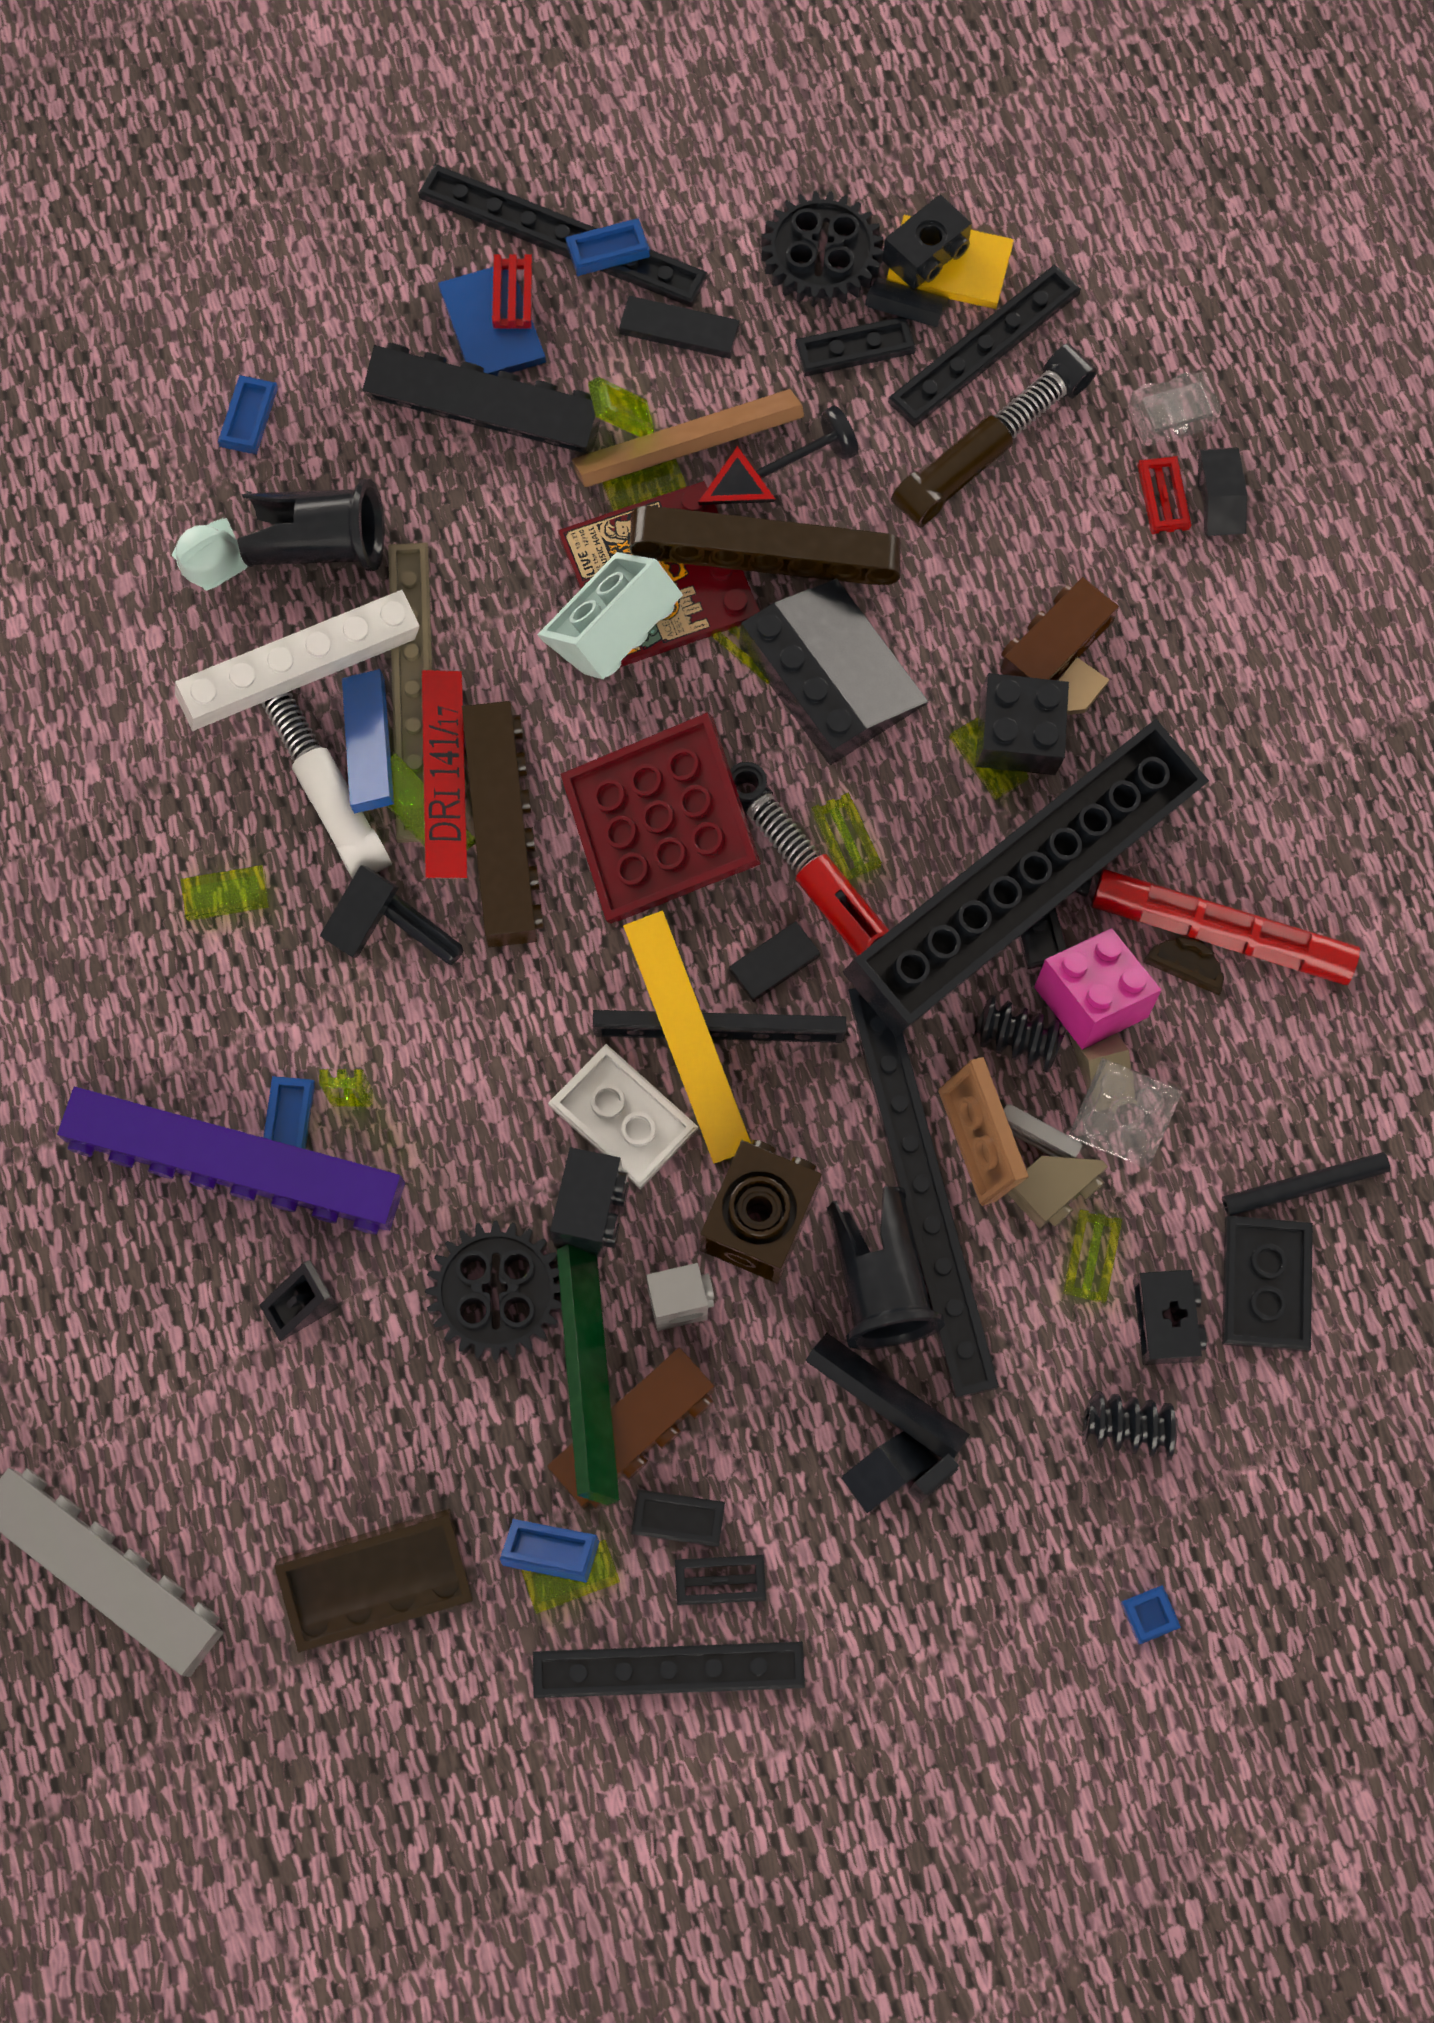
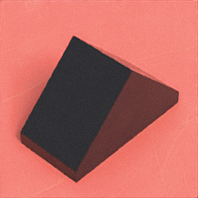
[260,1260,339,1342]
[841,1431,937,1514]

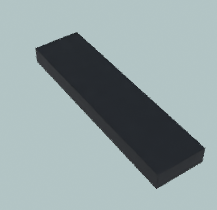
[806,1333,970,1459]

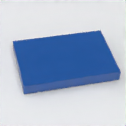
[438,267,546,376]

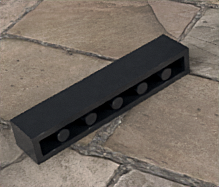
[362,343,604,454]

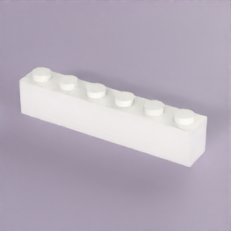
[175,590,420,731]

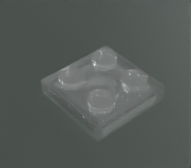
[1069,1058,1183,1169]

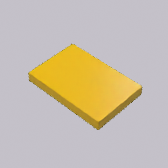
[887,215,1014,310]

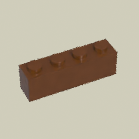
[547,1347,715,1510]

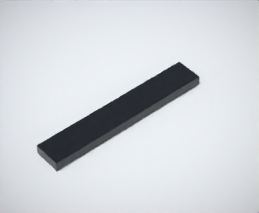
[888,264,1081,428]
[592,1010,846,1043]
[533,1641,805,1699]

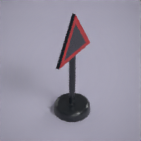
[698,405,859,505]

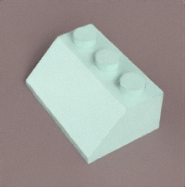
[537,552,683,679]

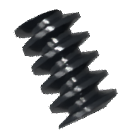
[972,994,1066,1073]
[1082,1391,1178,1460]

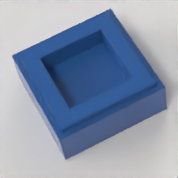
[1120,1585,1181,1645]

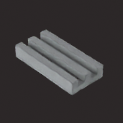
[1004,1104,1083,1158]

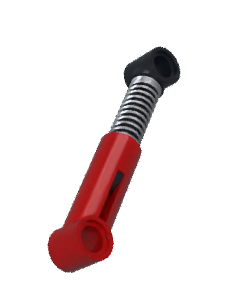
[730,762,890,956]

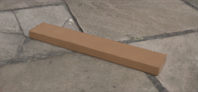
[572,389,804,487]

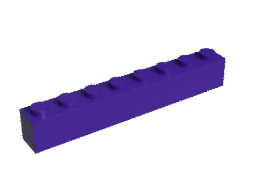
[57,1086,405,1235]

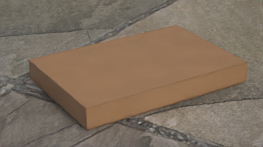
[938,1057,1029,1206]

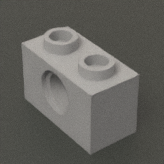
[646,1263,715,1331]

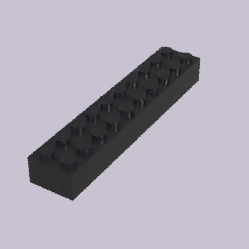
[843,719,1209,1037]

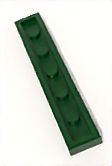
[557,1244,620,1505]

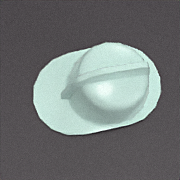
[172,518,248,591]

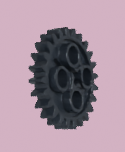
[761,191,884,307]
[425,1221,562,1363]

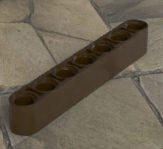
[629,506,901,585]

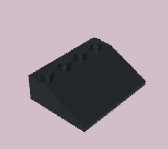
[739,579,928,765]

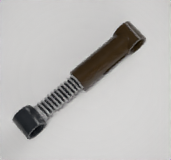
[891,343,1097,528]

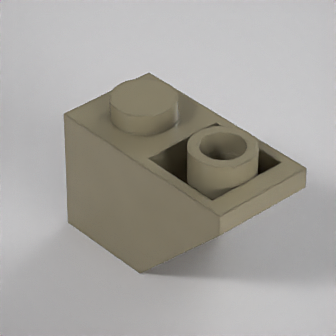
[1007,1156,1108,1229]

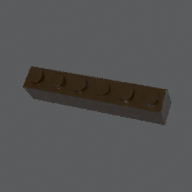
[462,701,544,948]

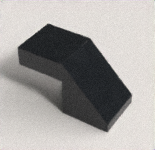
[1198,447,1247,536]

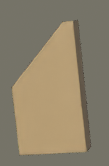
[1058,657,1109,715]

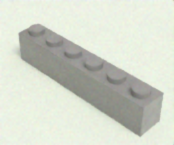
[0,1468,224,1677]

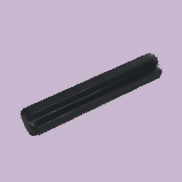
[383,894,464,965]

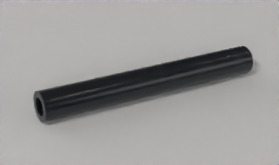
[1222,1152,1390,1216]

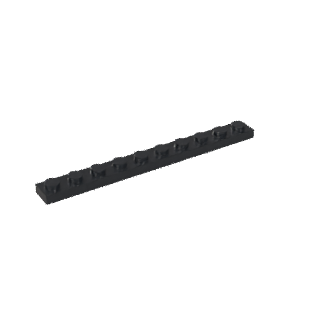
[847,988,999,1399]

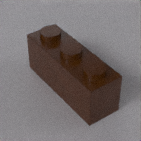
[1000,577,1119,680]

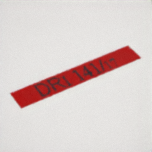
[422,670,467,879]

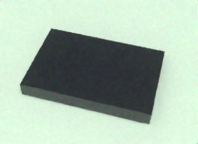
[1222,1216,1313,1352]

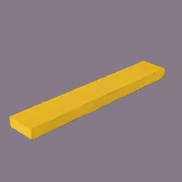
[623,910,751,1164]

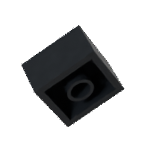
[975,673,1069,775]
[550,1147,629,1258]

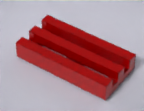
[492,254,533,329]
[1137,456,1192,534]

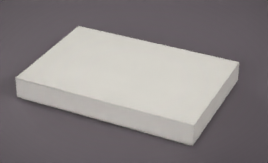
[548,1044,698,1190]

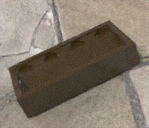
[274,1508,473,1653]

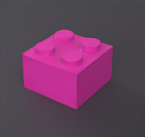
[1034,928,1161,1050]

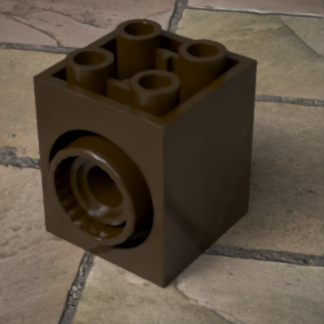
[700,1140,822,1284]

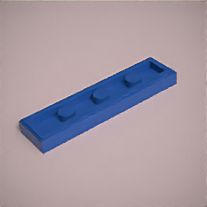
[342,669,394,814]

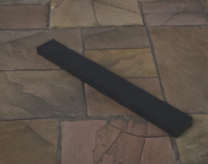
[418,164,708,308]

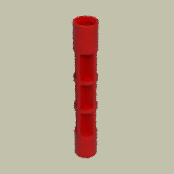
[1091,868,1360,986]

